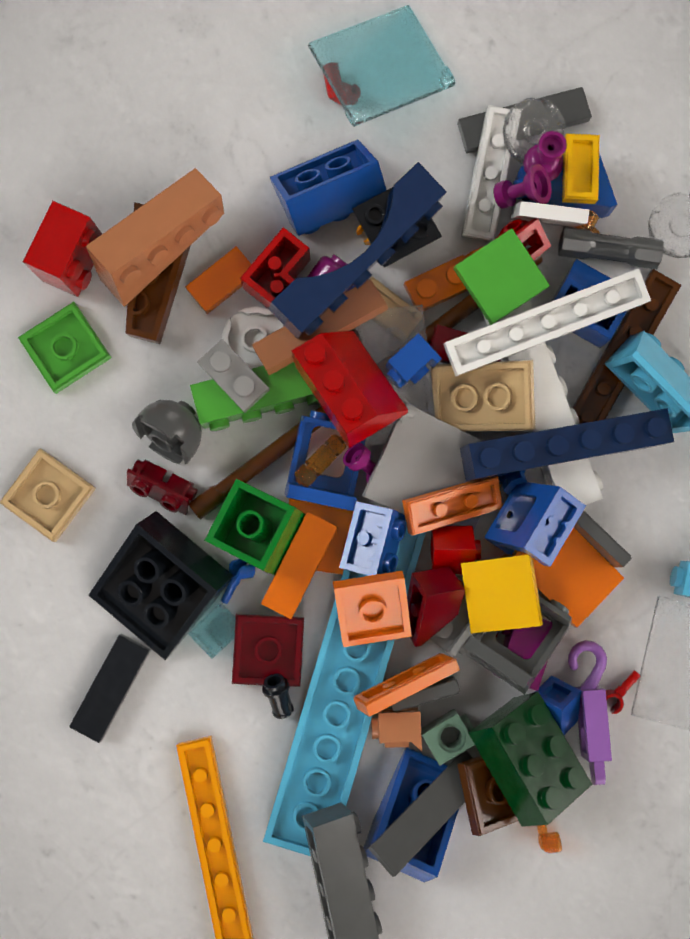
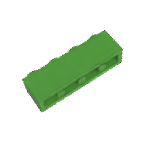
[190,362,320,431]

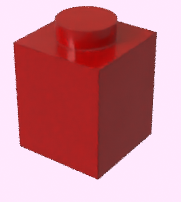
[430,526,481,574]

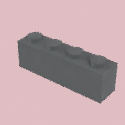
[302,802,382,939]

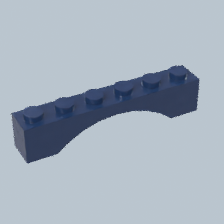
[269,162,447,339]
[460,408,675,482]

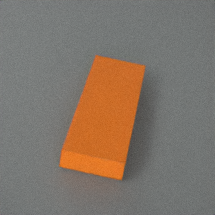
[402,476,503,536]
[261,512,338,619]
[353,653,460,717]

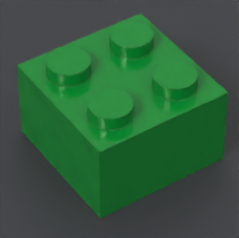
[204,479,306,575]

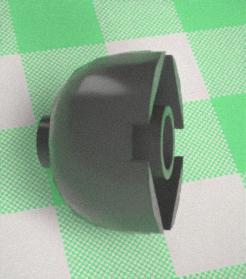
[132,400,202,464]

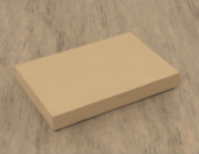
[431,360,536,431]

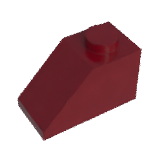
[407,566,465,647]

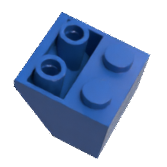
[551,259,627,348]

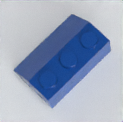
[270,139,387,236]

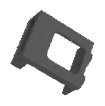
[463,591,572,695]

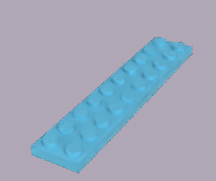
[263,519,426,856]

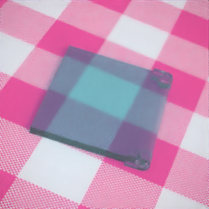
[308,5,455,127]

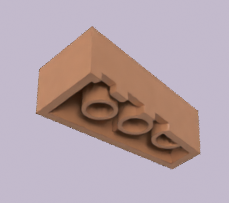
[86,168,225,307]

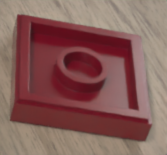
[232,614,304,687]

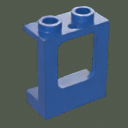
[284,410,366,511]
[484,482,586,567]

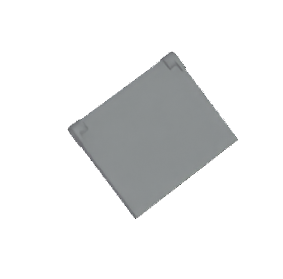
[362,402,482,532]

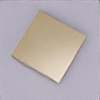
[0,448,96,542]

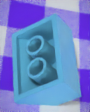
[605,331,690,433]

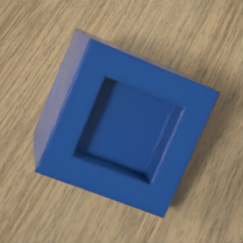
[535,675,581,735]

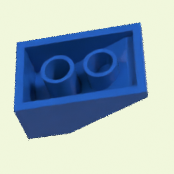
[363,747,459,883]

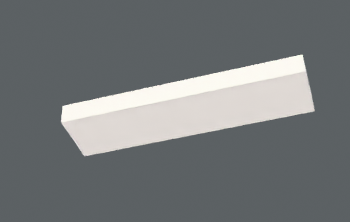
[461,105,520,243]

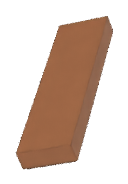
[252,279,388,376]

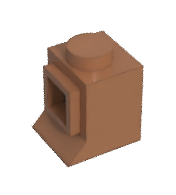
[371,707,422,751]

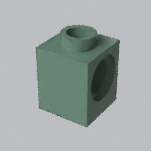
[421,709,475,766]

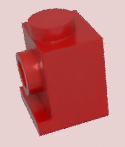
[494,218,551,261]

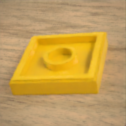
[461,555,543,634]

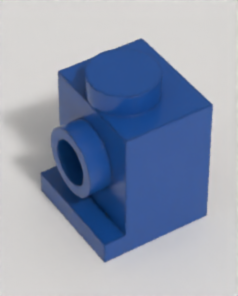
[385,333,442,389]

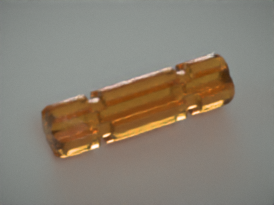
[294,434,347,487]

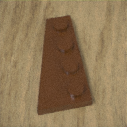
[125,202,191,344]

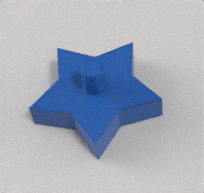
[498,470,527,495]

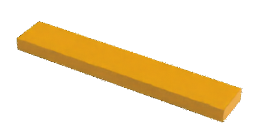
[176,736,254,939]

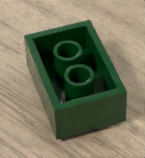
[468,691,592,827]

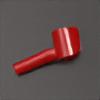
[606,670,641,714]

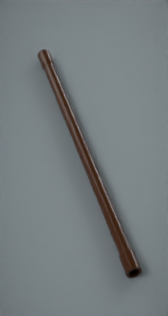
[189,246,543,520]

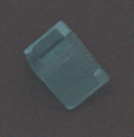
[188,603,236,659]

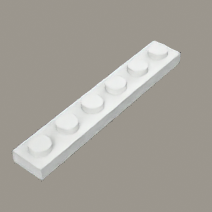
[443,268,651,376]

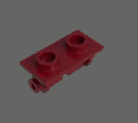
[127,459,198,515]

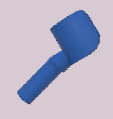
[221,559,255,604]

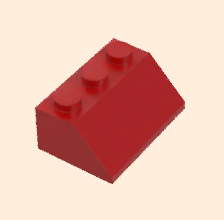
[291,331,408,448]

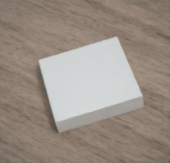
[510,201,590,227]

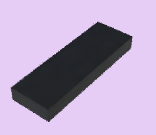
[69,634,151,743]

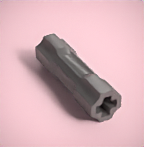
[558,226,664,269]

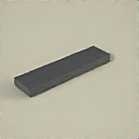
[457,87,592,154]
[368,751,473,877]

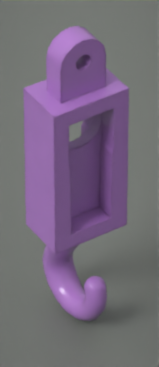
[568,640,612,785]

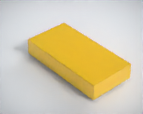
[562,133,600,204]

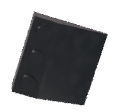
[89,511,234,660]

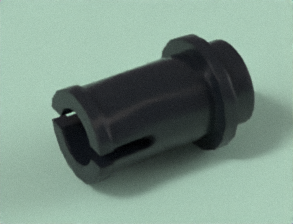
[262,674,294,719]

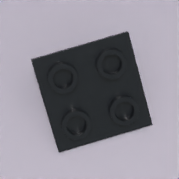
[352,187,442,268]

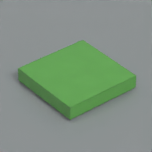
[453,228,550,325]
[18,302,112,394]

